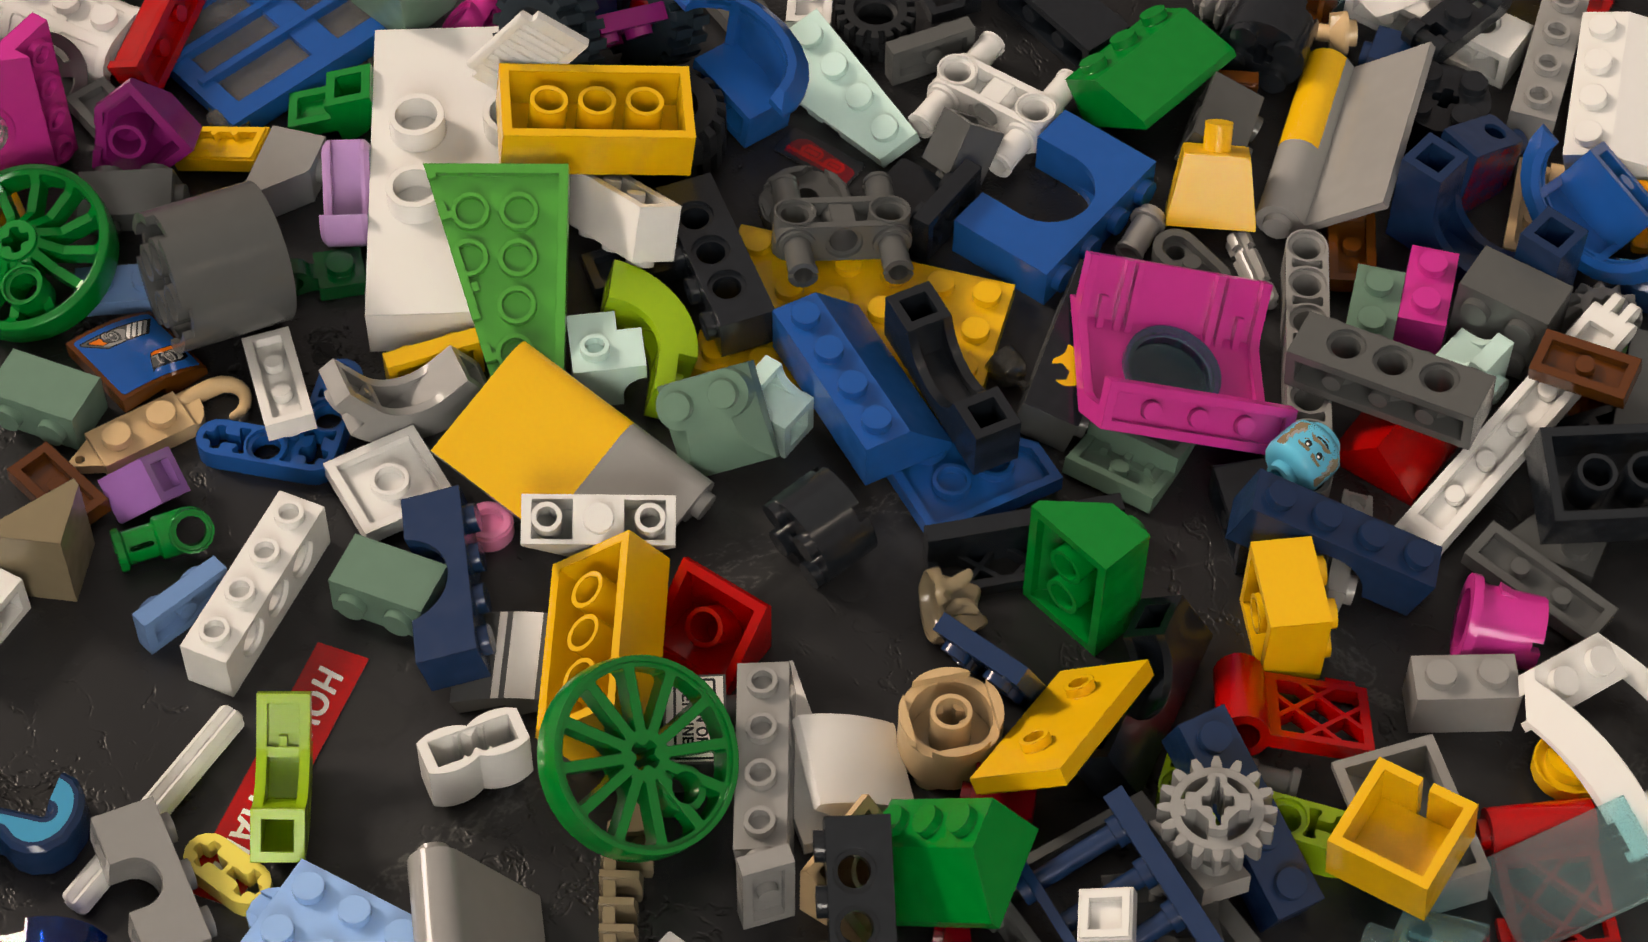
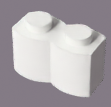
[416,707,533,807]

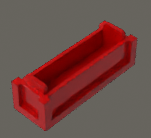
[107,0,206,89]

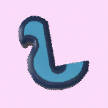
[0,772,91,875]

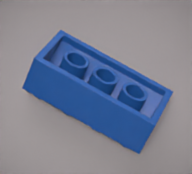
[772,292,953,486]

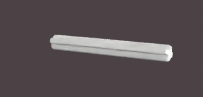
[62,705,244,915]

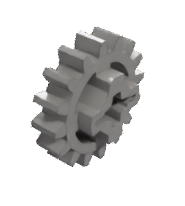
[1156,756,1278,874]

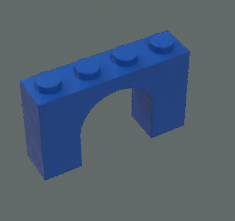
[952,109,1157,305]

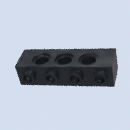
[656,173,775,357]
[813,814,897,942]

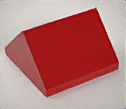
[1339,412,1459,507]
[663,556,772,695]

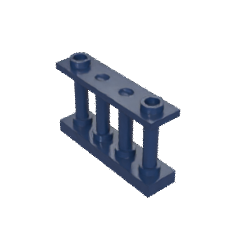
[1016,785,1224,942]

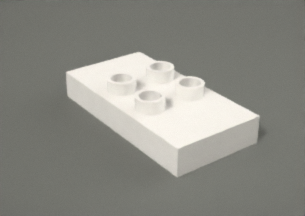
[365,26,499,352]

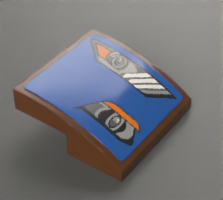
[66,311,208,413]

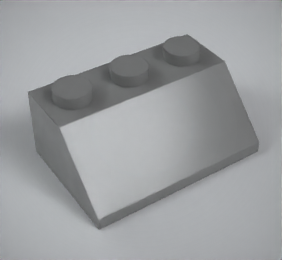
[1331,734,1491,914]

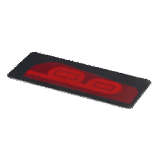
[774,127,865,186]

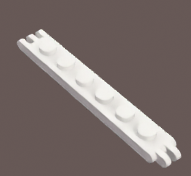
[1395,293,1641,555]

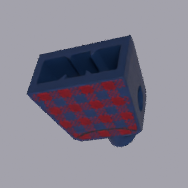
[1441,114,1528,214]

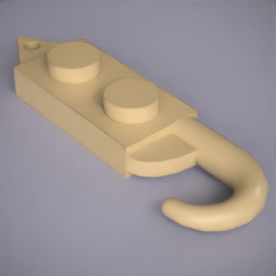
[69,375,253,475]

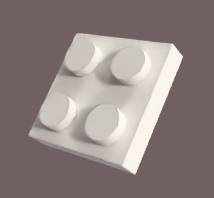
[323,425,452,541]

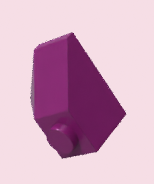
[92,78,202,170]

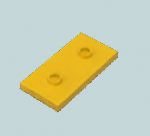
[970,659,1154,795]

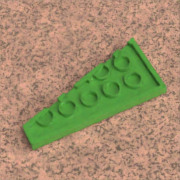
[423,163,570,377]

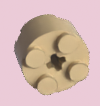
[897,667,1005,790]

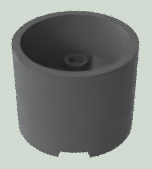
[132,181,297,354]

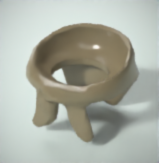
[918,566,988,645]

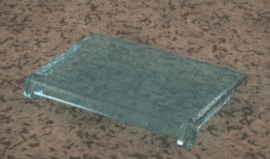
[1487,795,1648,942]

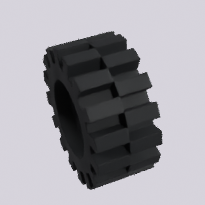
[835,0,916,63]

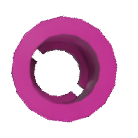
[1449,572,1549,671]

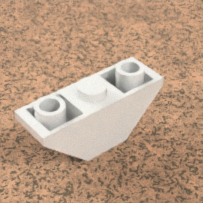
[520,494,676,557]

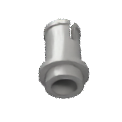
[1115,204,1166,260]

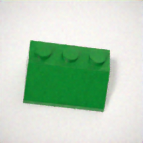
[1065,5,1237,130]
[1023,500,1150,657]
[883,798,1039,929]

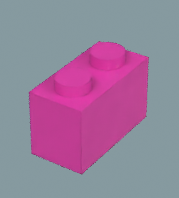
[1393,245,1460,355]

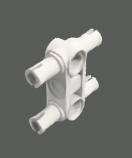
[908,31,1073,177]

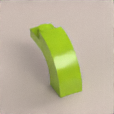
[600,259,699,419]
[250,691,313,863]

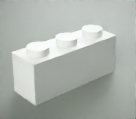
[569,174,682,268]

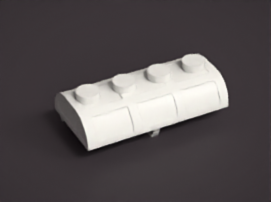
[0,0,140,84]

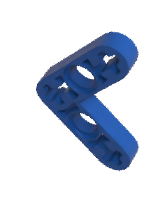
[196,359,363,485]

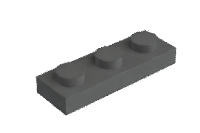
[1461,520,1619,644]

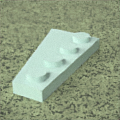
[789,8,921,168]

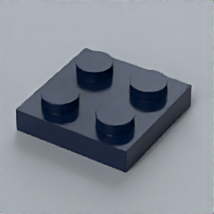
[933,612,1046,705]

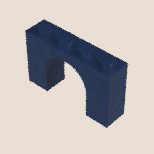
[1386,132,1589,286]

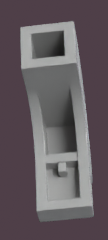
[318,345,488,442]

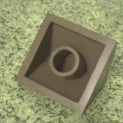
[0,478,95,602]

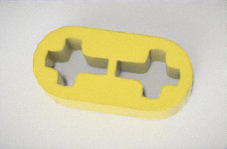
[183,833,273,917]

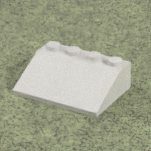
[1562,12,1648,181]

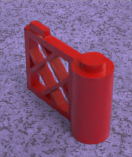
[1213,653,1375,759]
[1475,797,1622,942]

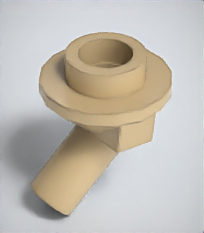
[1315,11,1358,55]

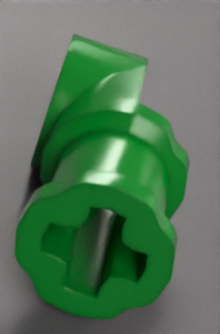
[109,506,215,573]

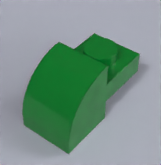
[288,63,374,140]

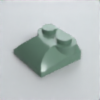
[656,360,780,476]

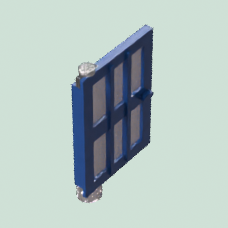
[170,0,388,127]

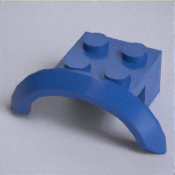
[674,0,809,148]
[1520,124,1648,285]

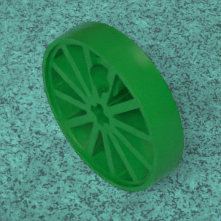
[0,164,119,342]
[537,655,739,863]

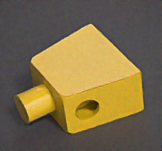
[1164,119,1256,232]

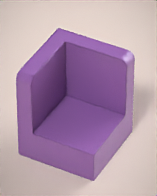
[97,446,191,524]

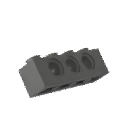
[1284,311,1496,450]

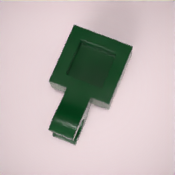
[290,246,366,301]

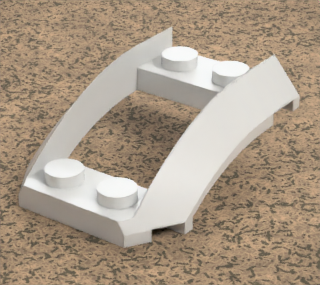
[1518,633,1648,864]

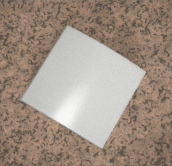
[792,713,914,816]

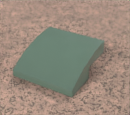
[1062,421,1196,514]

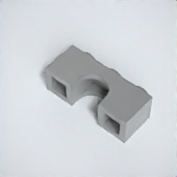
[90,796,217,942]

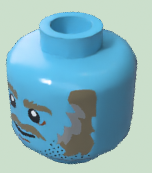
[1265,420,1340,491]

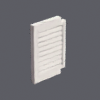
[466,10,589,90]

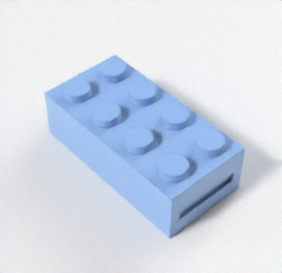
[240,858,414,942]

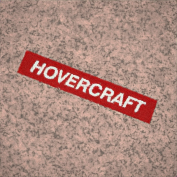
[192,642,369,904]

